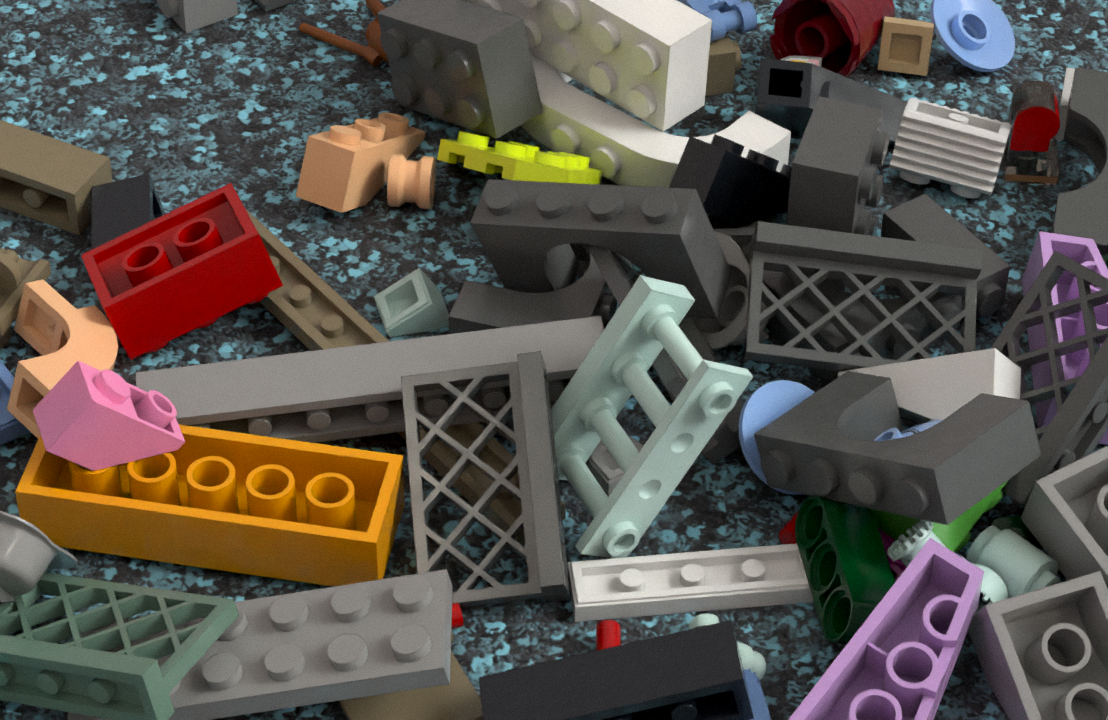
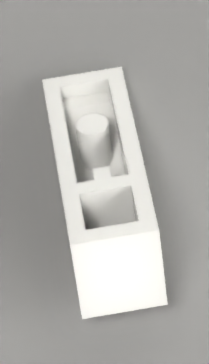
[838,348,1021,424]

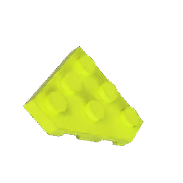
[437,131,603,185]

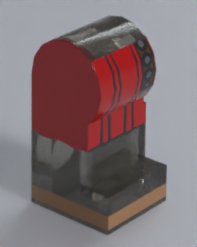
[1003,80,1060,185]

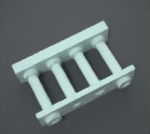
[551,275,753,558]

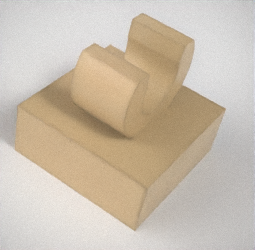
[877,16,934,76]

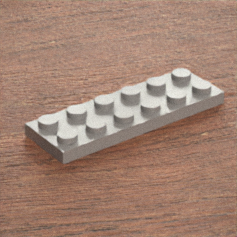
[67,569,453,720]

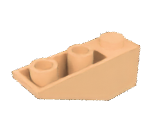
[296,112,426,213]

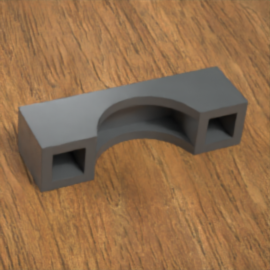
[1051,67,1108,256]

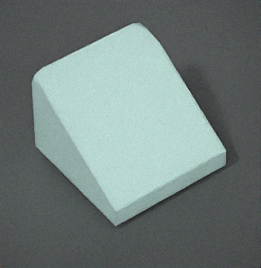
[374,268,449,337]

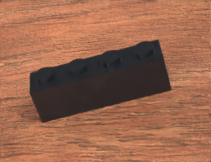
[479,620,754,720]

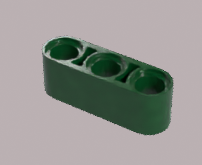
[795,495,895,645]

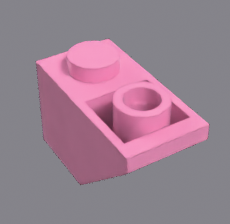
[33,361,185,471]

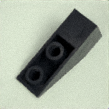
[753,58,908,149]
[669,134,792,225]

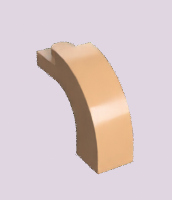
[7,279,118,439]

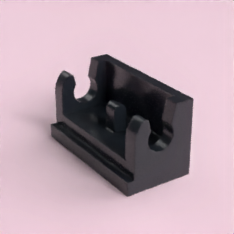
[91,174,165,250]

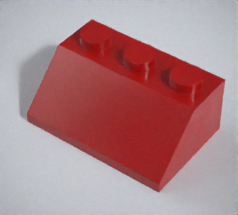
[81,183,283,360]

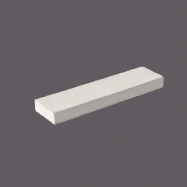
[567,543,814,622]

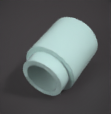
[966,526,1060,599]

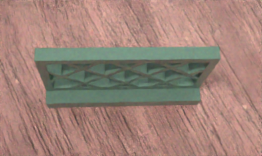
[0,572,239,720]

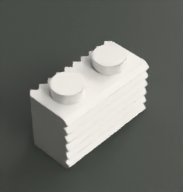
[889,98,1012,198]

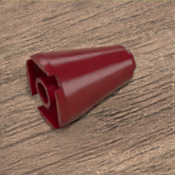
[770,0,895,78]

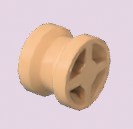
[387,154,436,209]

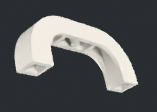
[521,54,791,188]

